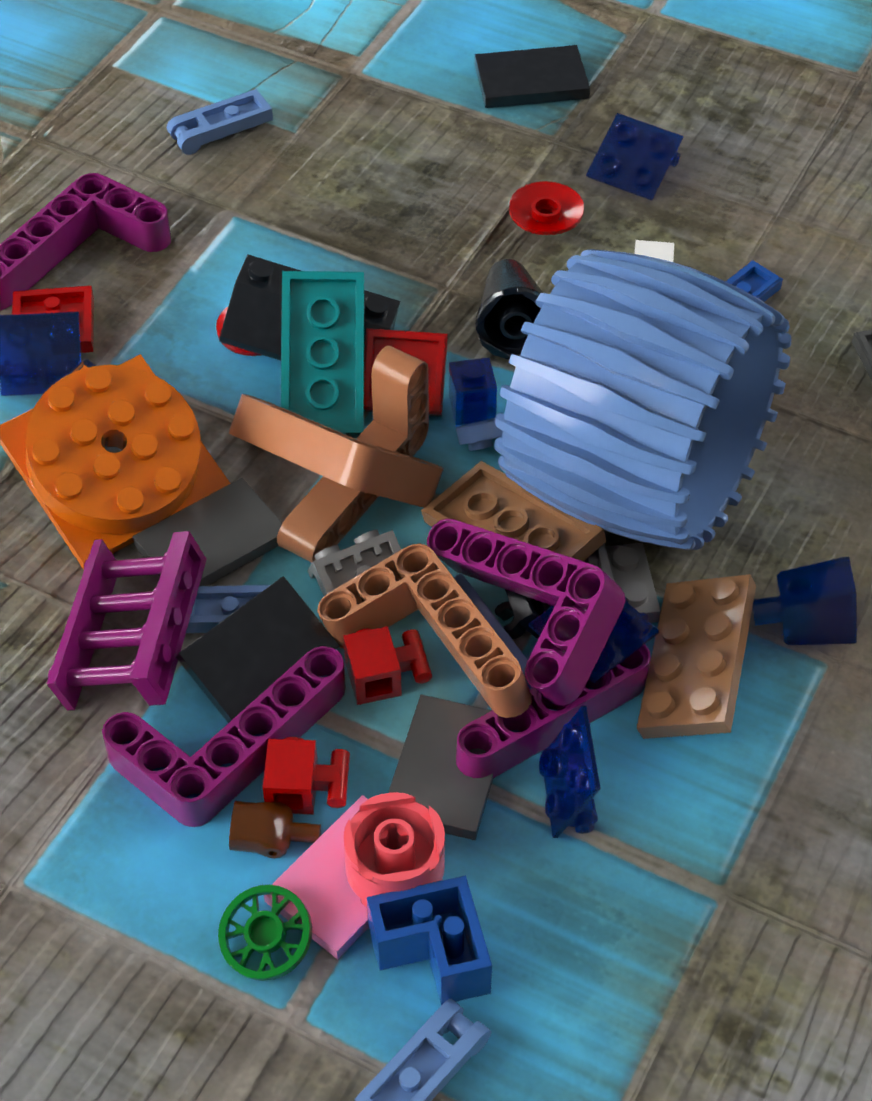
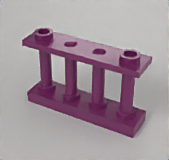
[47,531,207,710]

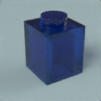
[449,357,497,426]

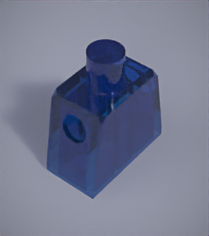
[752,557,857,645]

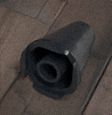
[475,259,543,359]

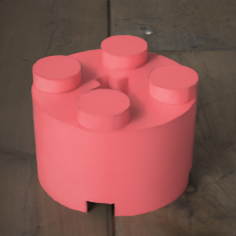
[343,792,445,907]

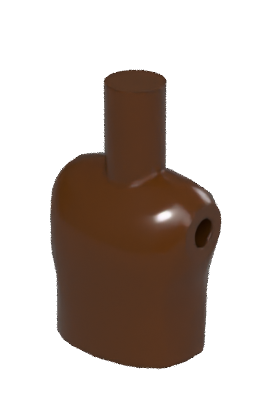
[229,801,321,858]

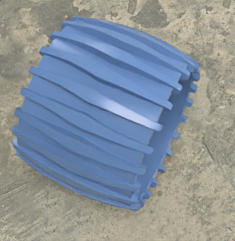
[495,249,791,550]

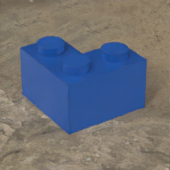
[367,875,492,1005]

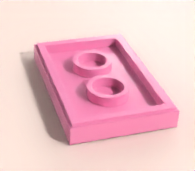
[264,795,369,960]

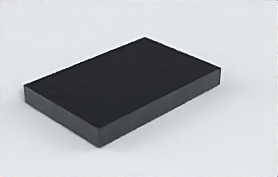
[474,45,590,108]
[176,576,339,723]

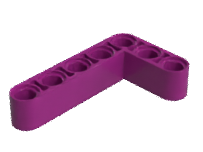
[0,173,171,311]
[427,518,625,706]
[456,592,651,778]
[102,646,346,827]

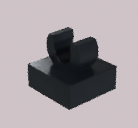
[494,589,548,639]

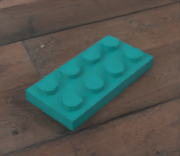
[281,271,364,436]

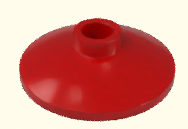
[509,181,584,235]

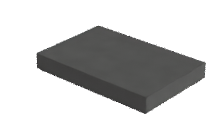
[133,478,282,586]
[388,694,494,840]

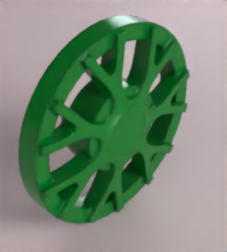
[218,885,312,981]

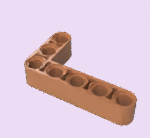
[277,346,429,563]
[229,394,444,508]
[317,544,532,718]

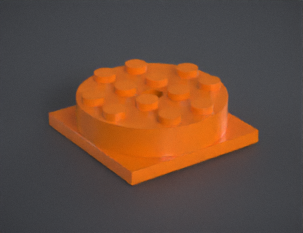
[0,354,231,570]

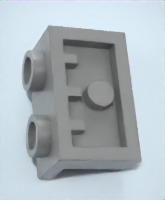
[307,530,402,596]
[585,542,661,626]

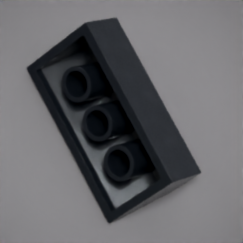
[219,254,400,361]

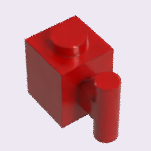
[343,626,433,705]
[263,737,350,815]

